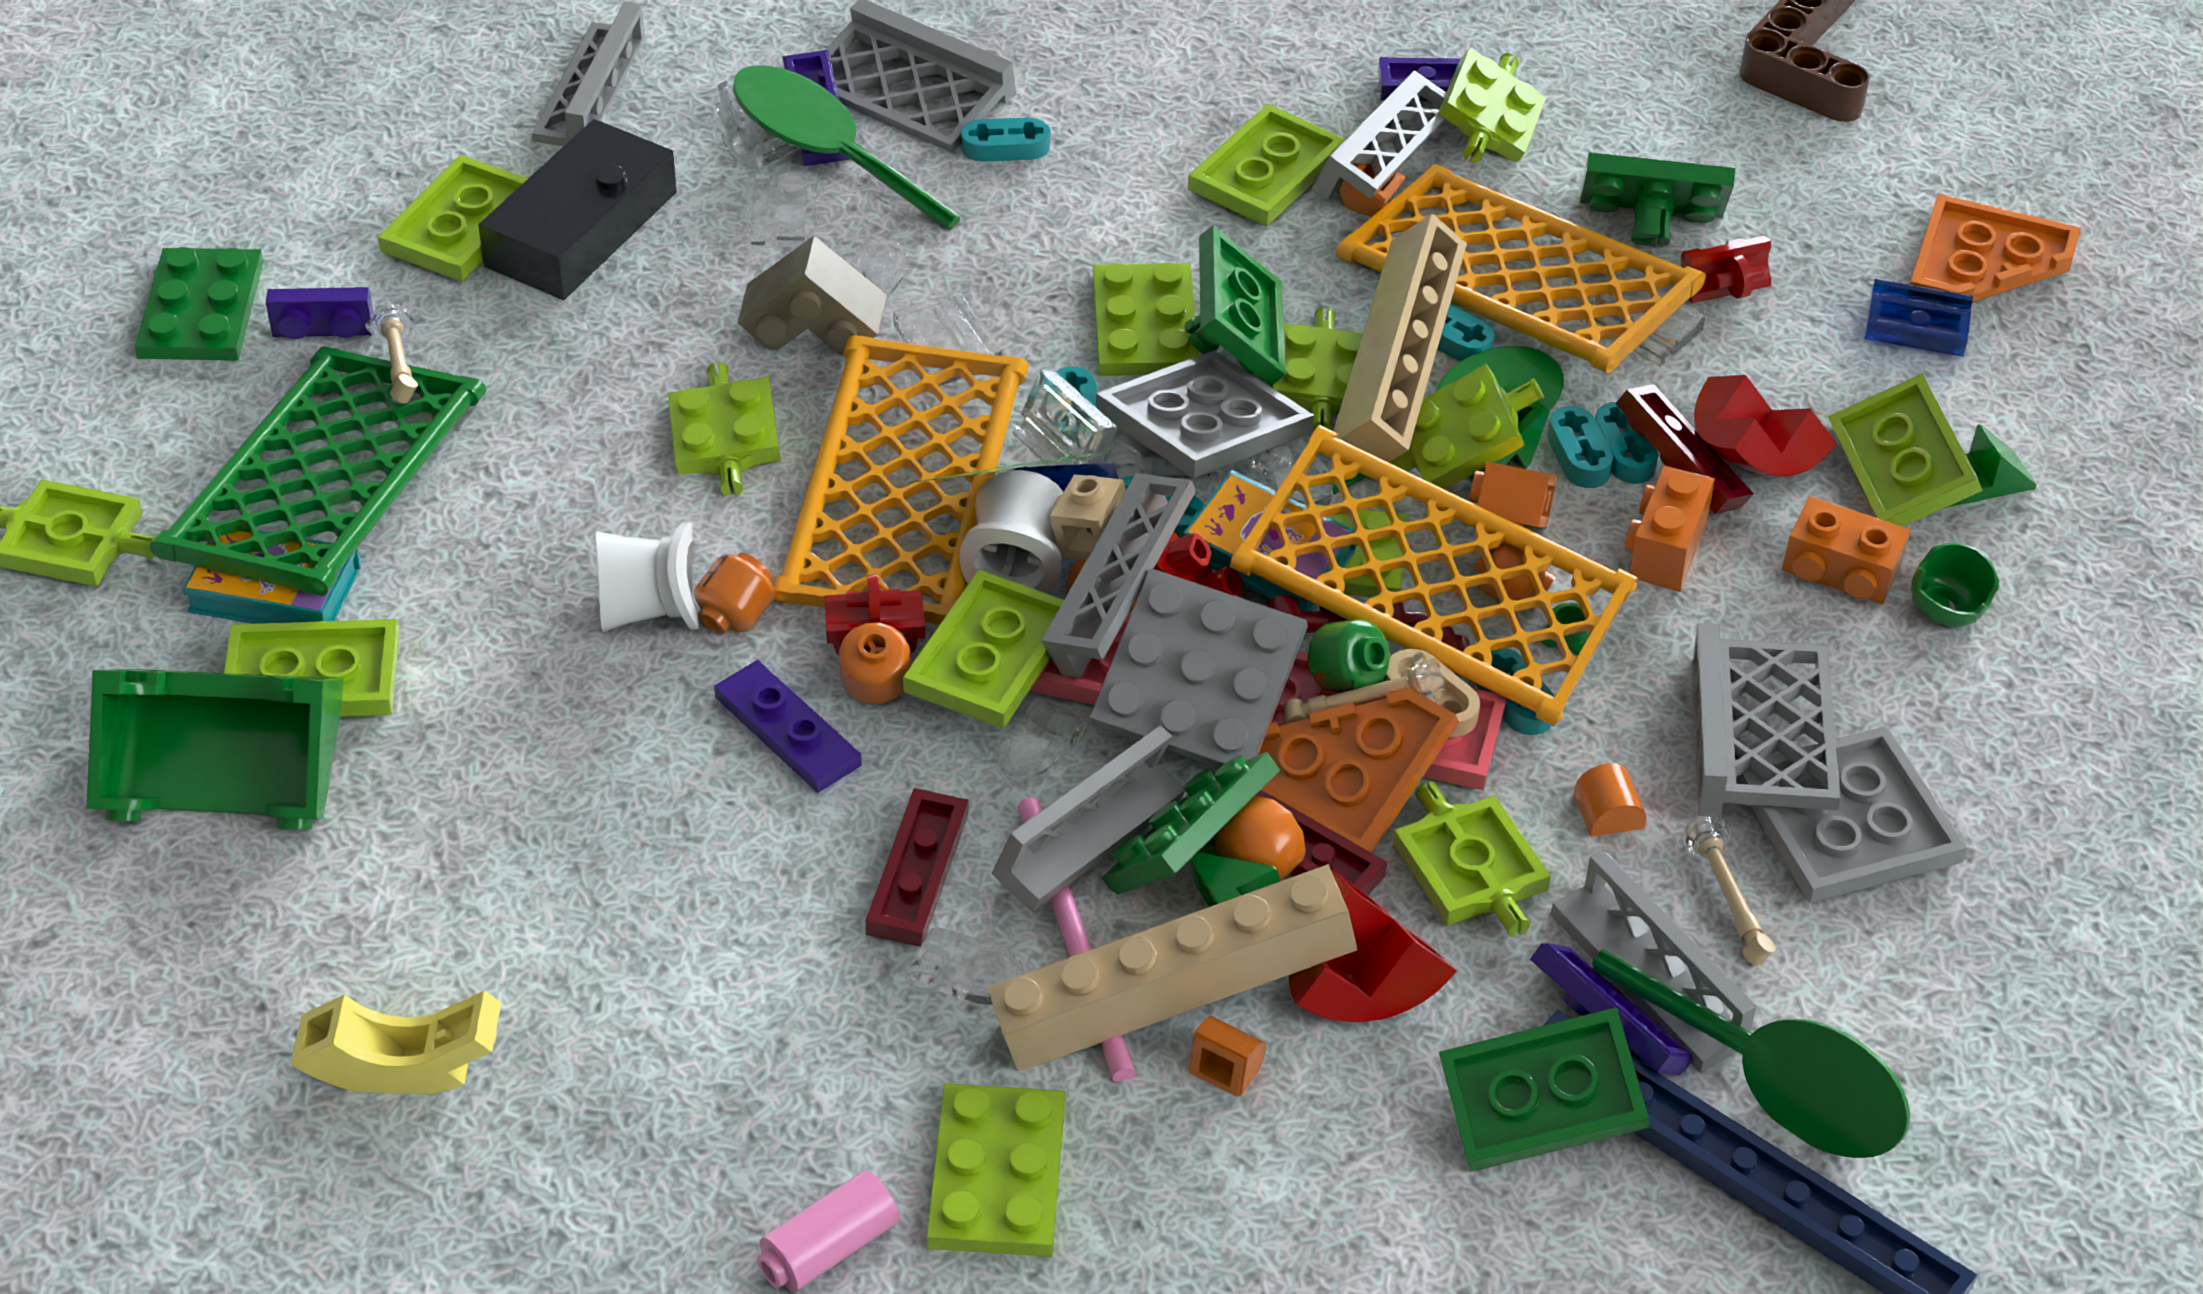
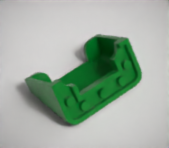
[86,669,343,829]

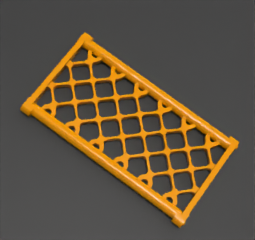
[1336,164,1706,374]
[772,335,1029,625]
[1230,425,1638,727]

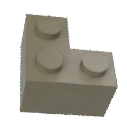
[737,236,887,355]

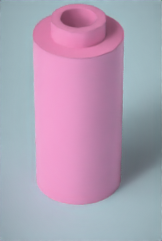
[757,1170,899,1292]

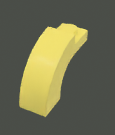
[290,990,501,1095]

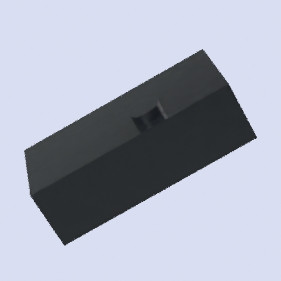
[478,119,677,300]

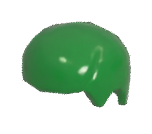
[1910,542,1999,628]

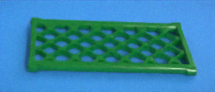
[149,346,486,596]

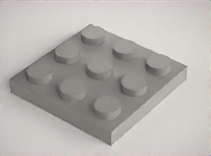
[1095,351,1314,478]
[1090,568,1308,768]
[1736,726,1967,904]

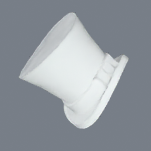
[959,470,1063,593]
[596,522,699,632]

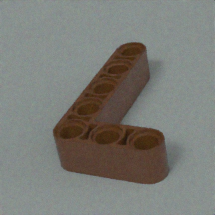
[1739,0,1870,122]

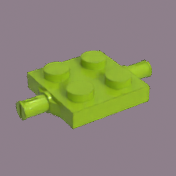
[1438,48,1546,163]
[1271,306,1363,434]
[668,362,781,496]
[1389,364,1544,489]
[0,479,156,587]
[1393,781,1551,937]

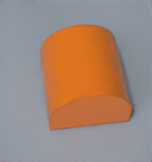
[1340,163,1406,217]
[1573,763,1646,837]
[1189,1016,1266,1097]

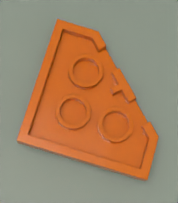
[1907,193,2081,308]
[1258,688,1459,853]

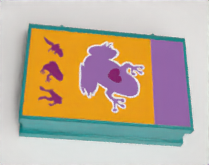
[1183,470,1357,611]
[182,530,361,624]

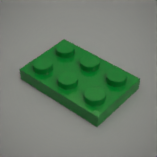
[134,247,264,361]
[1101,752,1280,895]
[1439,1007,1650,1172]

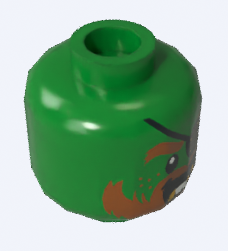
[1307,619,1390,694]

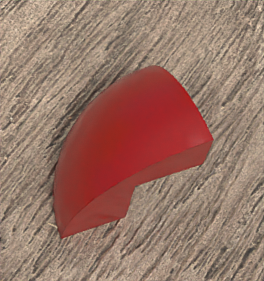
[1694,375,1837,476]
[1289,870,1457,1022]

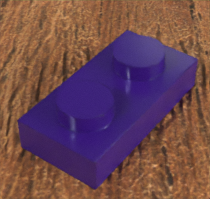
[1378,57,1461,101]
[265,287,375,339]

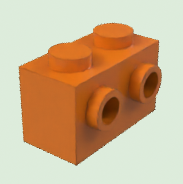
[1470,462,1558,527]
[1625,466,1715,592]
[1782,496,1911,604]

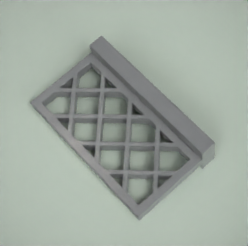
[825,0,1016,152]
[1692,623,1841,817]

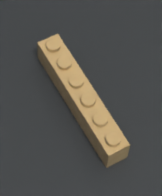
[1334,213,1467,476]
[987,864,1357,1070]

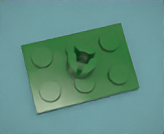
[1580,152,1736,247]
[1184,225,1286,386]

